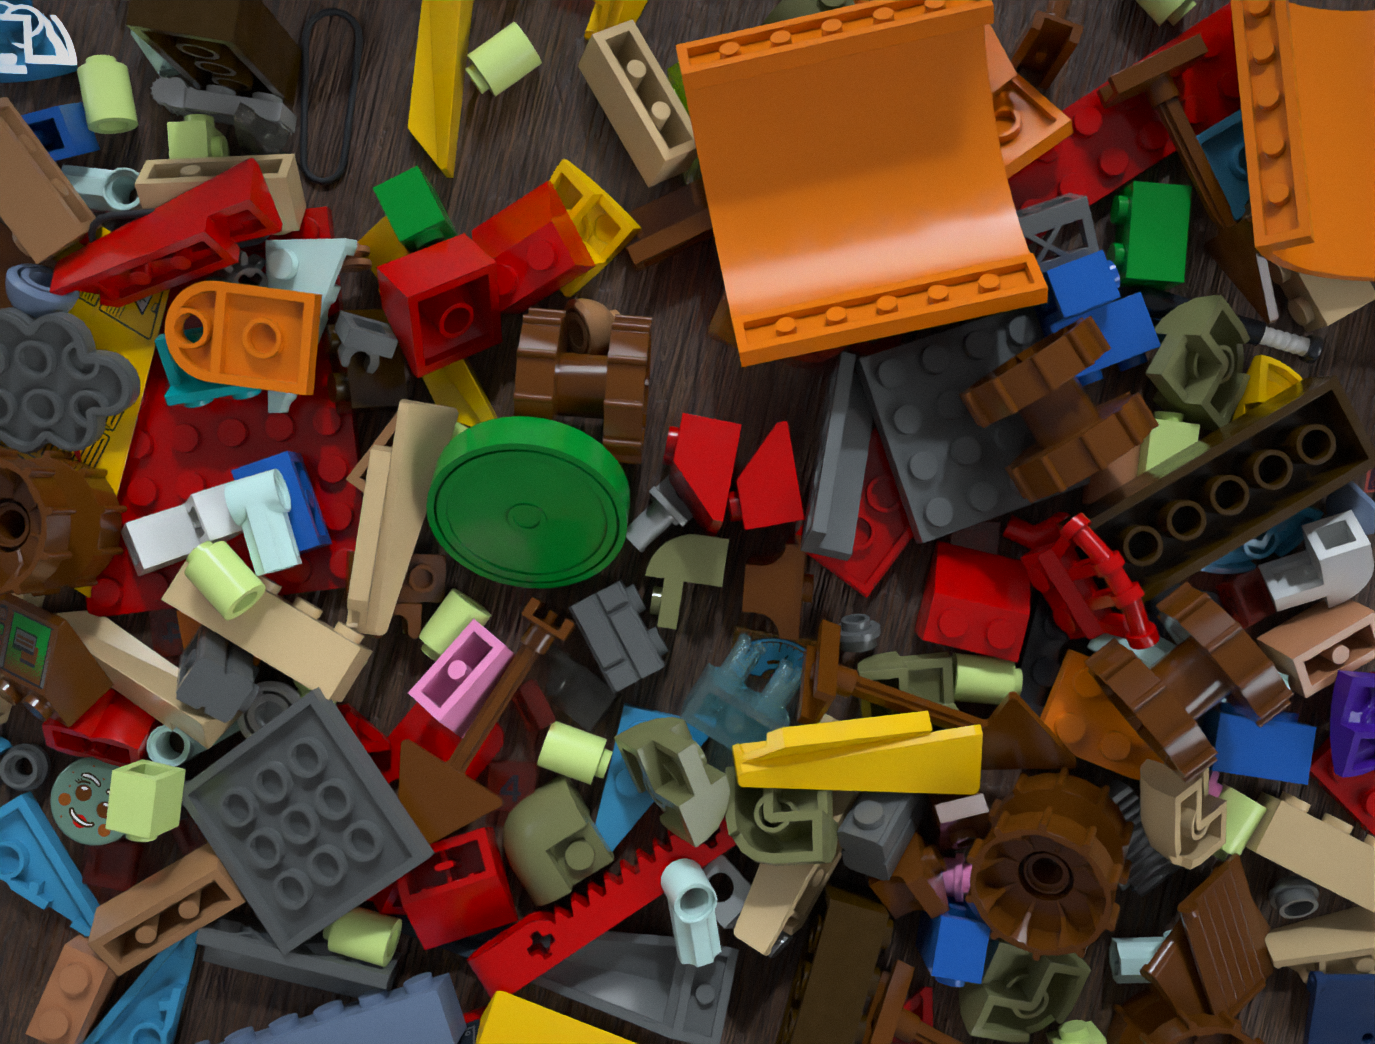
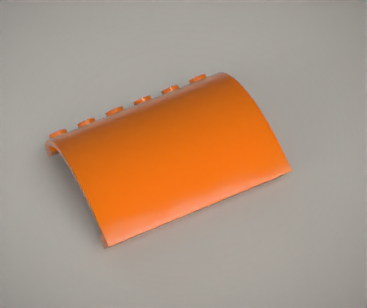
[675,0,1048,367]
[1231,0,1375,281]

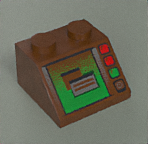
[0,594,114,727]

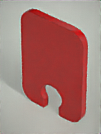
[371,702,505,784]

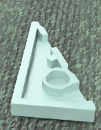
[265,238,357,413]

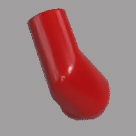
[1002,512,1071,550]

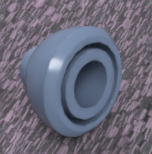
[5,263,79,319]
[1320,481,1375,535]

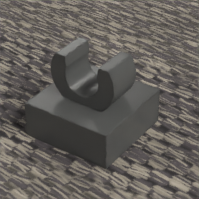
[334,311,398,374]

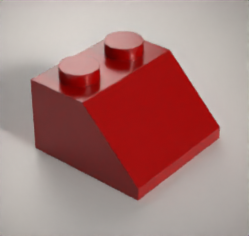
[472,181,596,314]
[376,233,502,378]
[662,413,742,537]
[727,421,804,530]
[914,540,1030,663]

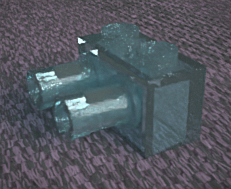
[680,633,802,750]

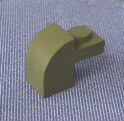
[645,534,729,629]

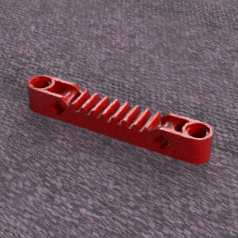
[467,816,737,999]

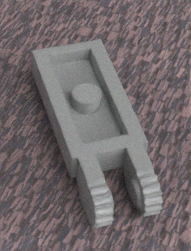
[150,76,297,135]

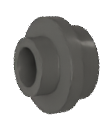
[838,614,881,652]
[0,743,51,791]
[1268,876,1319,919]

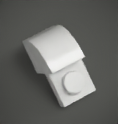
[1258,510,1374,612]

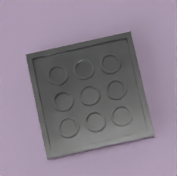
[855,305,1090,544]
[182,687,435,956]

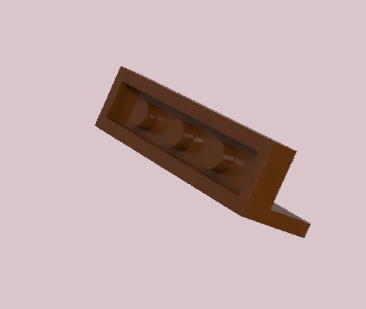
[624,178,714,273]

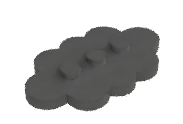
[0,307,141,454]

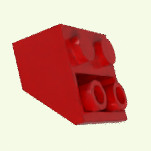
[396,827,518,950]

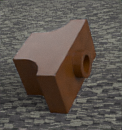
[742,534,814,640]
[926,791,989,854]
[868,824,949,919]

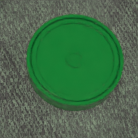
[426,416,630,588]

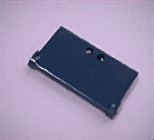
[1303,971,1375,1044]

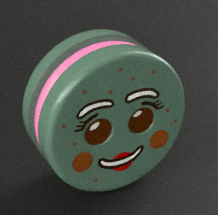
[50,757,126,846]

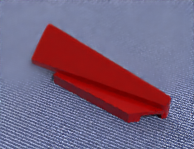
[49,158,283,308]

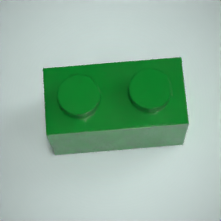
[373,165,458,253]
[1107,181,1192,291]

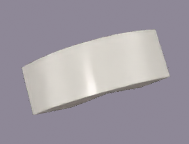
[120,483,243,576]

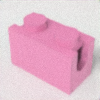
[408,619,515,738]

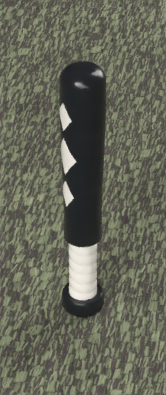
[1135,286,1324,364]

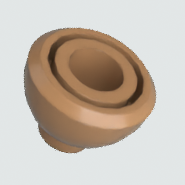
[564,298,620,356]

